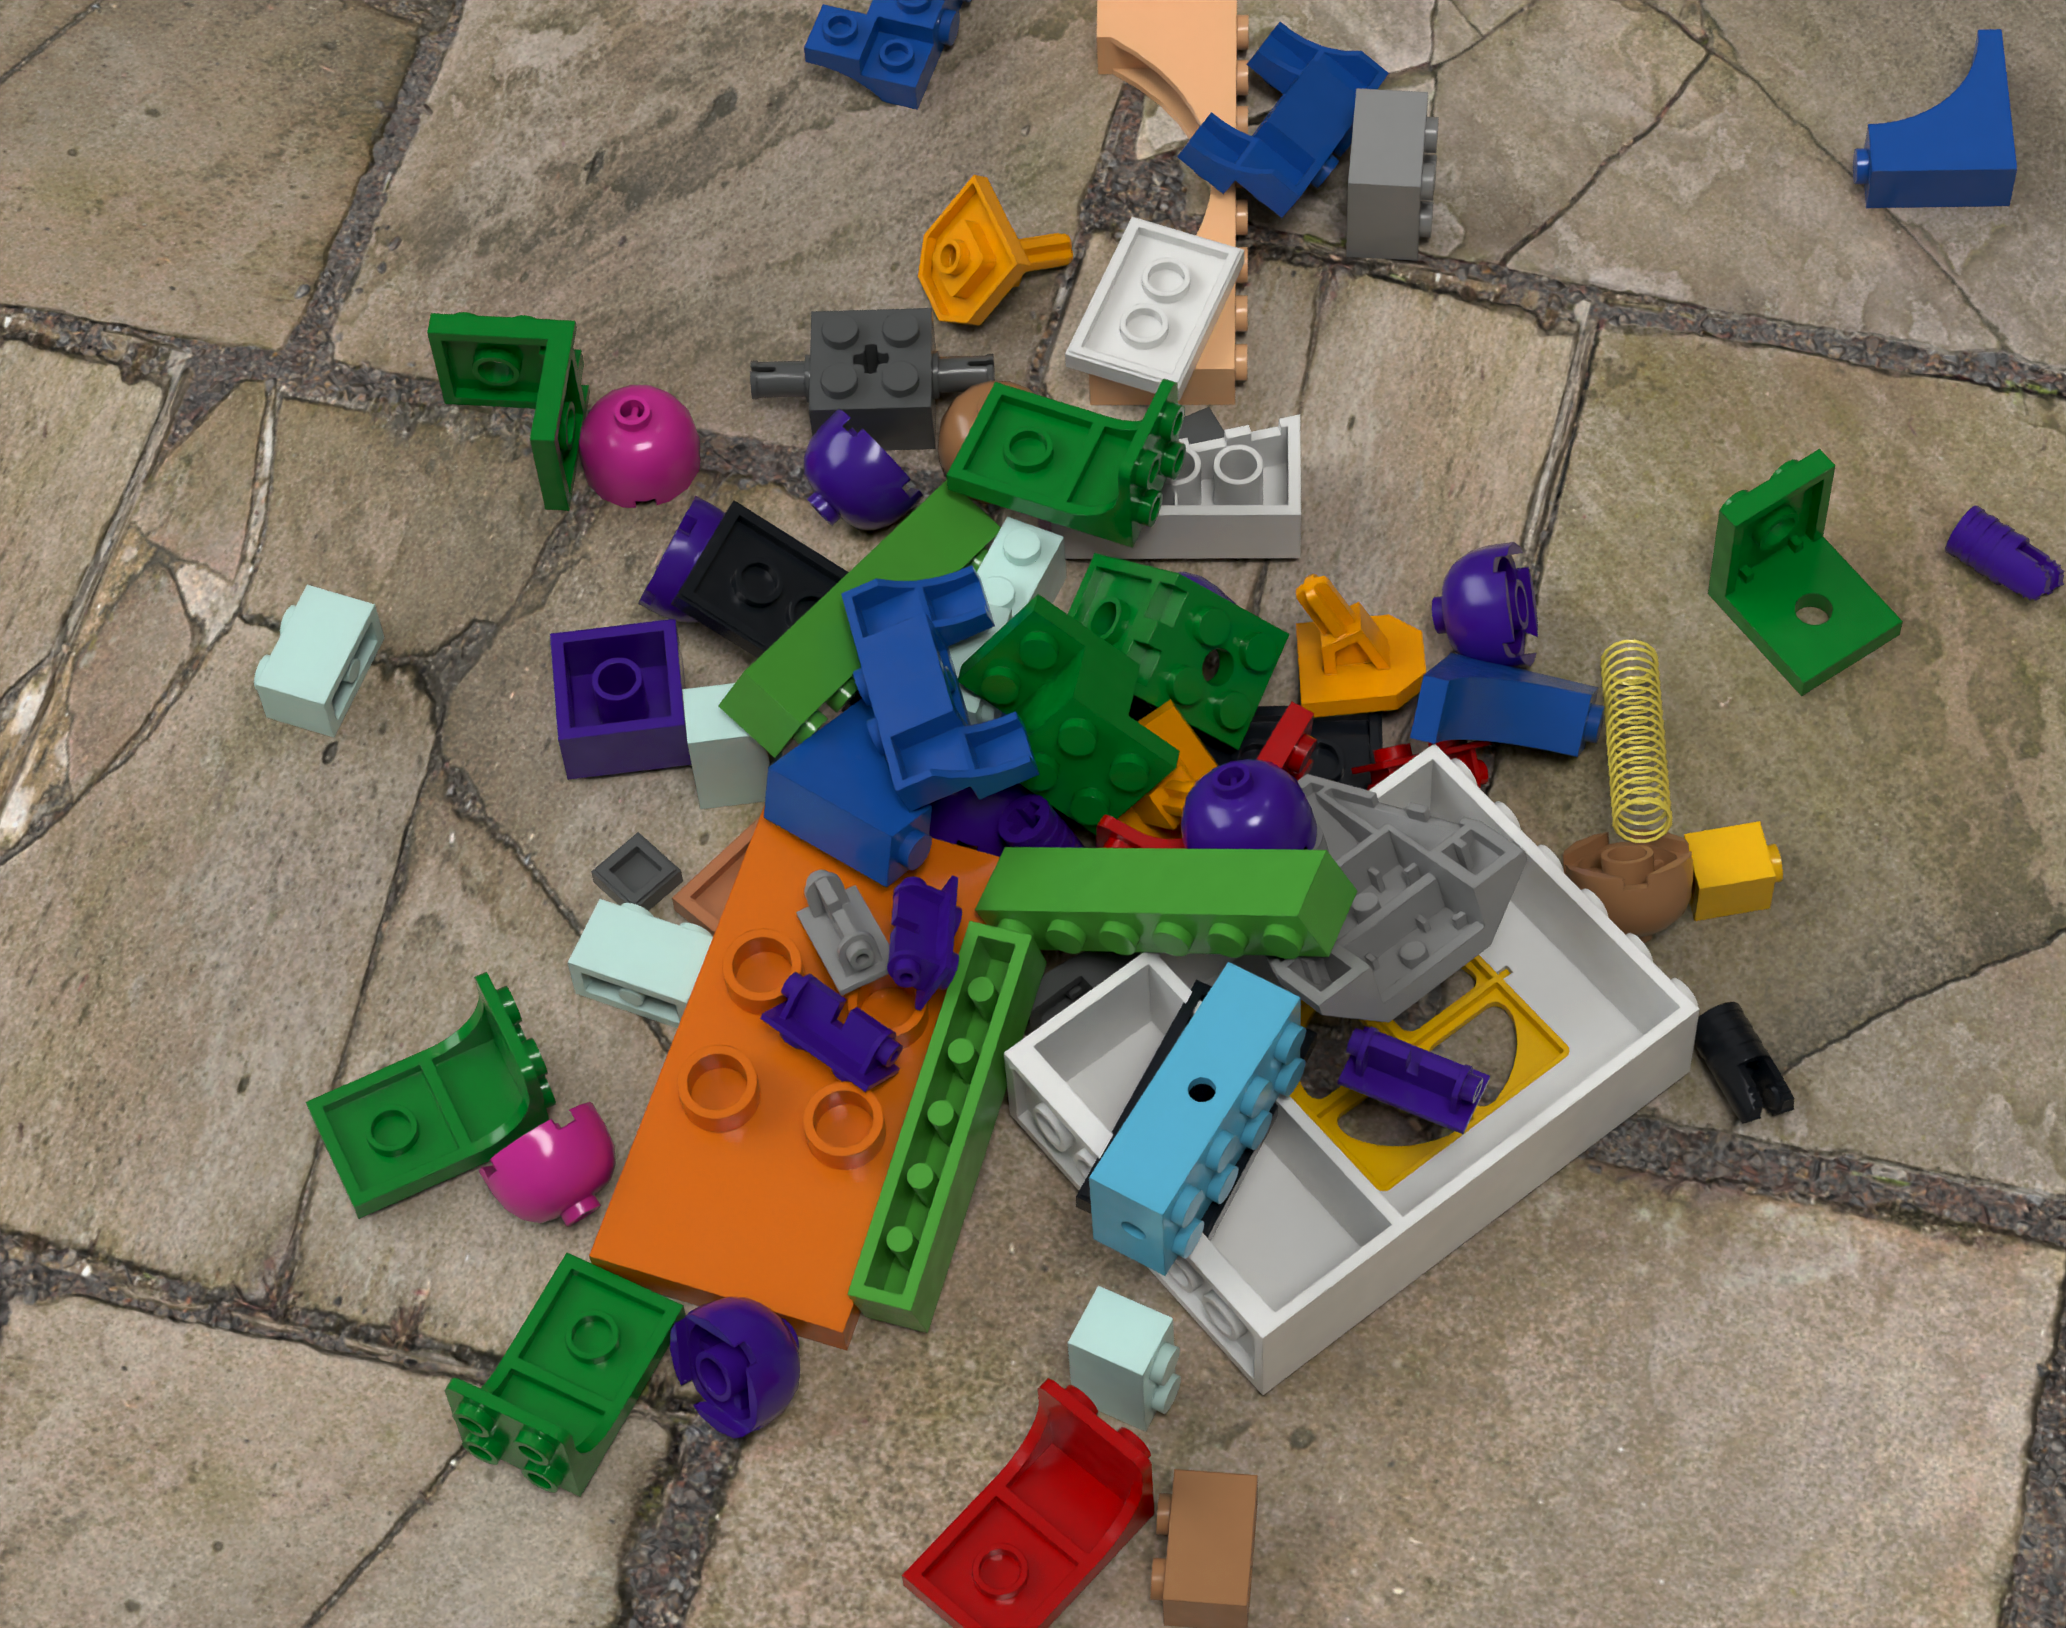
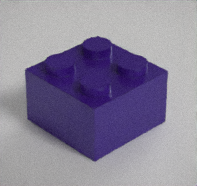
[550,619,692,780]

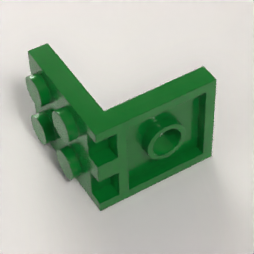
[427,312,590,511]
[1708,448,1903,697]
[1068,553,1290,750]

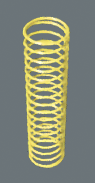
[1600,640,1672,843]

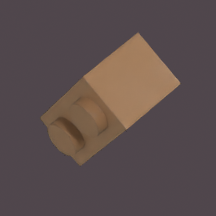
[1150,1469,1258,1628]

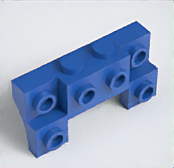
[804,0,971,110]
[1177,22,1389,218]
[841,565,1039,812]

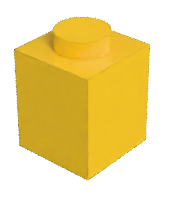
[1683,821,1783,921]

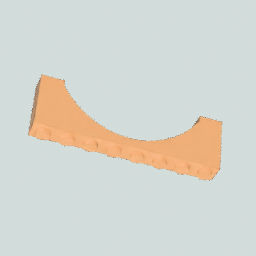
[1089,0,1249,405]

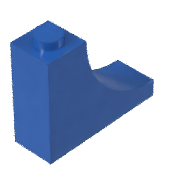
[1853,29,2017,208]
[1410,653,1605,757]
[764,699,932,887]

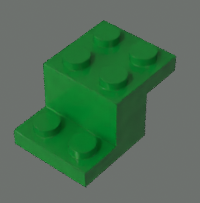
[958,594,1180,835]

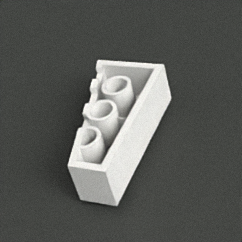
[1051,414,1301,559]

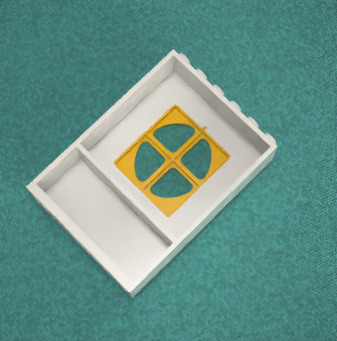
[1004,744,1700,1395]

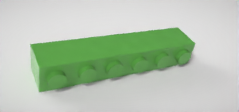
[718,480,1001,758]
[975,847,1357,959]
[847,921,1047,1333]

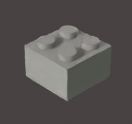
[1346,88,1439,261]

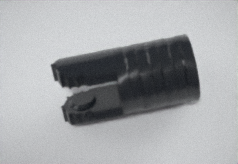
[1694,1002,1795,1124]

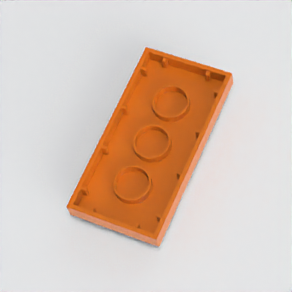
[589,805,1000,1351]

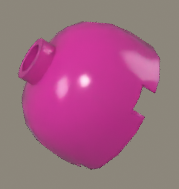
[579,385,701,508]
[479,1102,616,1227]

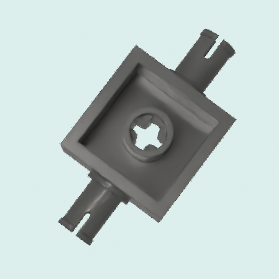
[750,308,995,451]

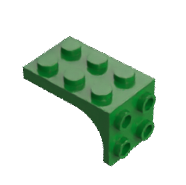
[946,379,1186,548]
[306,972,556,1219]
[444,1252,686,1497]

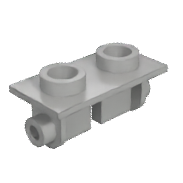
[796,870,889,996]

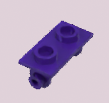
[887,875,962,1011]
[760,972,903,1092]
[1338,1026,1490,1134]

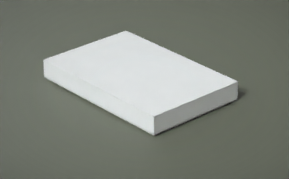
[1065,217,1245,401]

